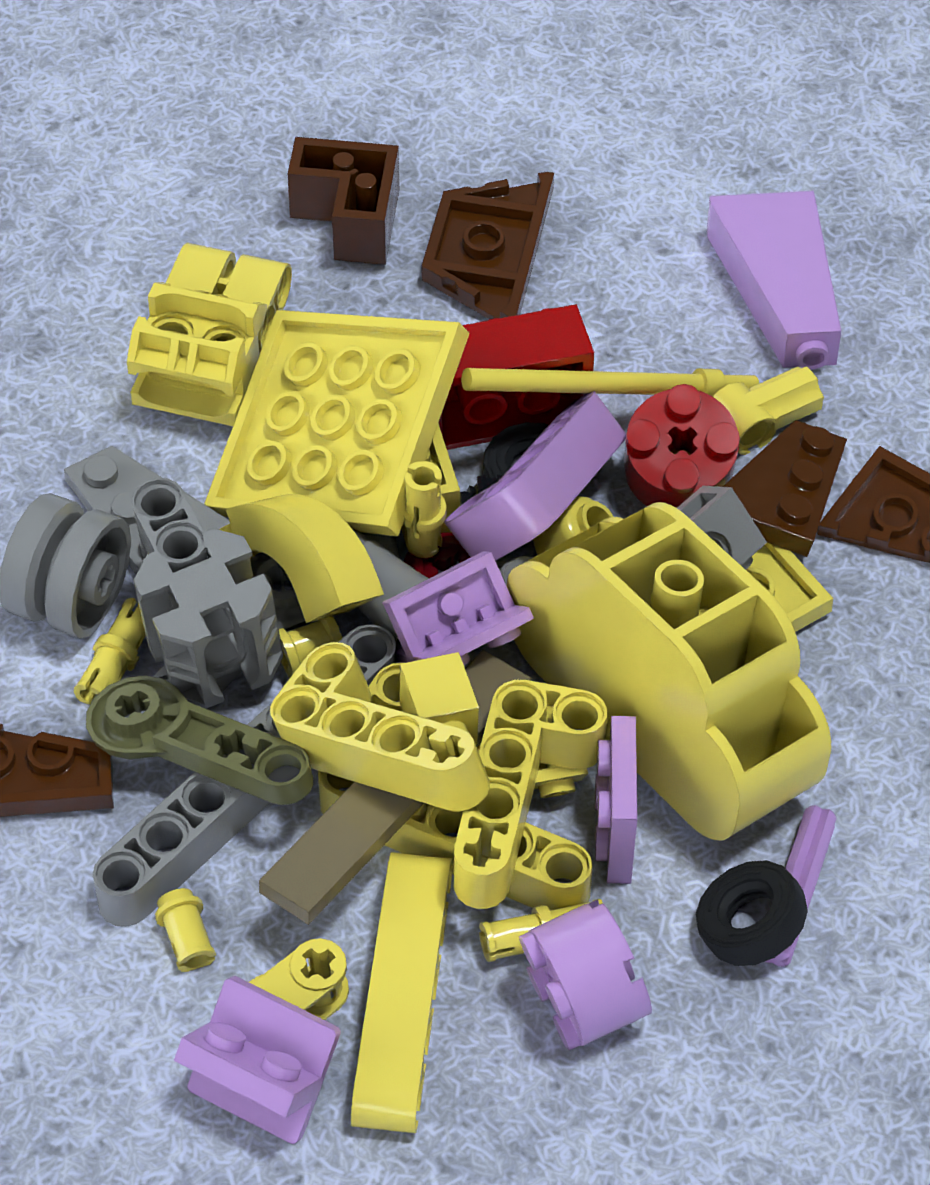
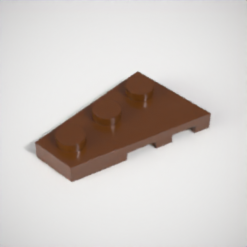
[722,420,847,557]
[817,446,930,563]

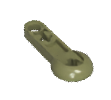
[86,675,313,805]

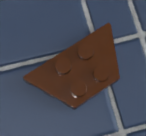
[422,172,554,319]

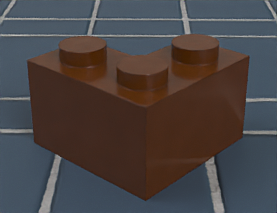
[287,137,400,265]

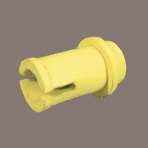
[155,888,216,972]

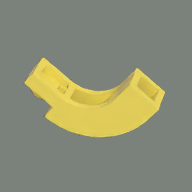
[219,494,384,623]

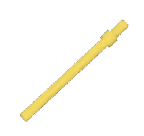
[461,368,759,397]

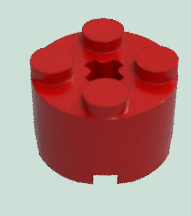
[624,384,740,508]

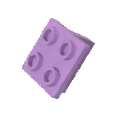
[382,551,534,665]
[174,976,341,1144]

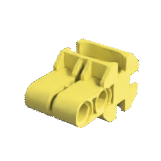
[127,242,292,426]

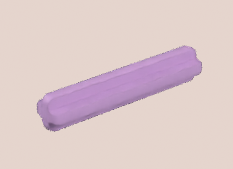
[765,805,836,967]

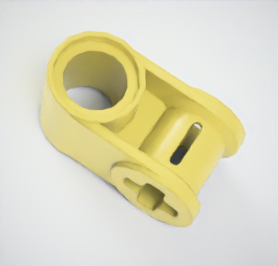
[249,938,349,1020]

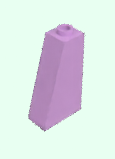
[707,191,841,370]

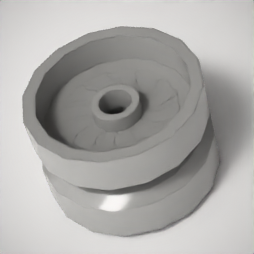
[0,493,131,639]

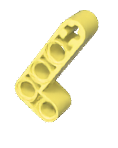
[270,642,490,812]
[454,680,607,909]

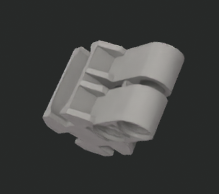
[131,478,283,709]

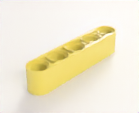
[351,852,453,1133]

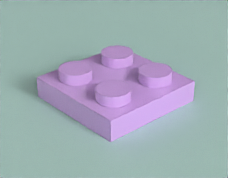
[595,716,637,884]

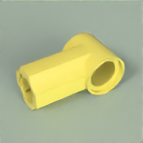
[713,366,824,455]

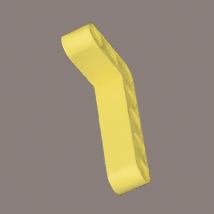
[318,663,592,910]

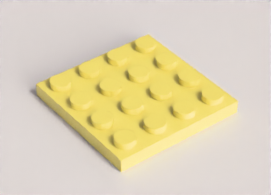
[204,310,470,536]

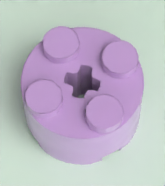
[519,900,652,1050]

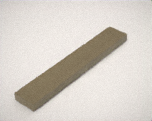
[259,650,531,925]

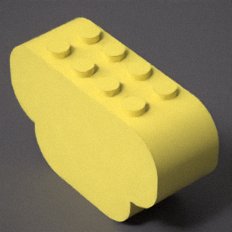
[506,502,831,841]

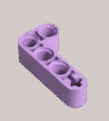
[444,391,626,561]

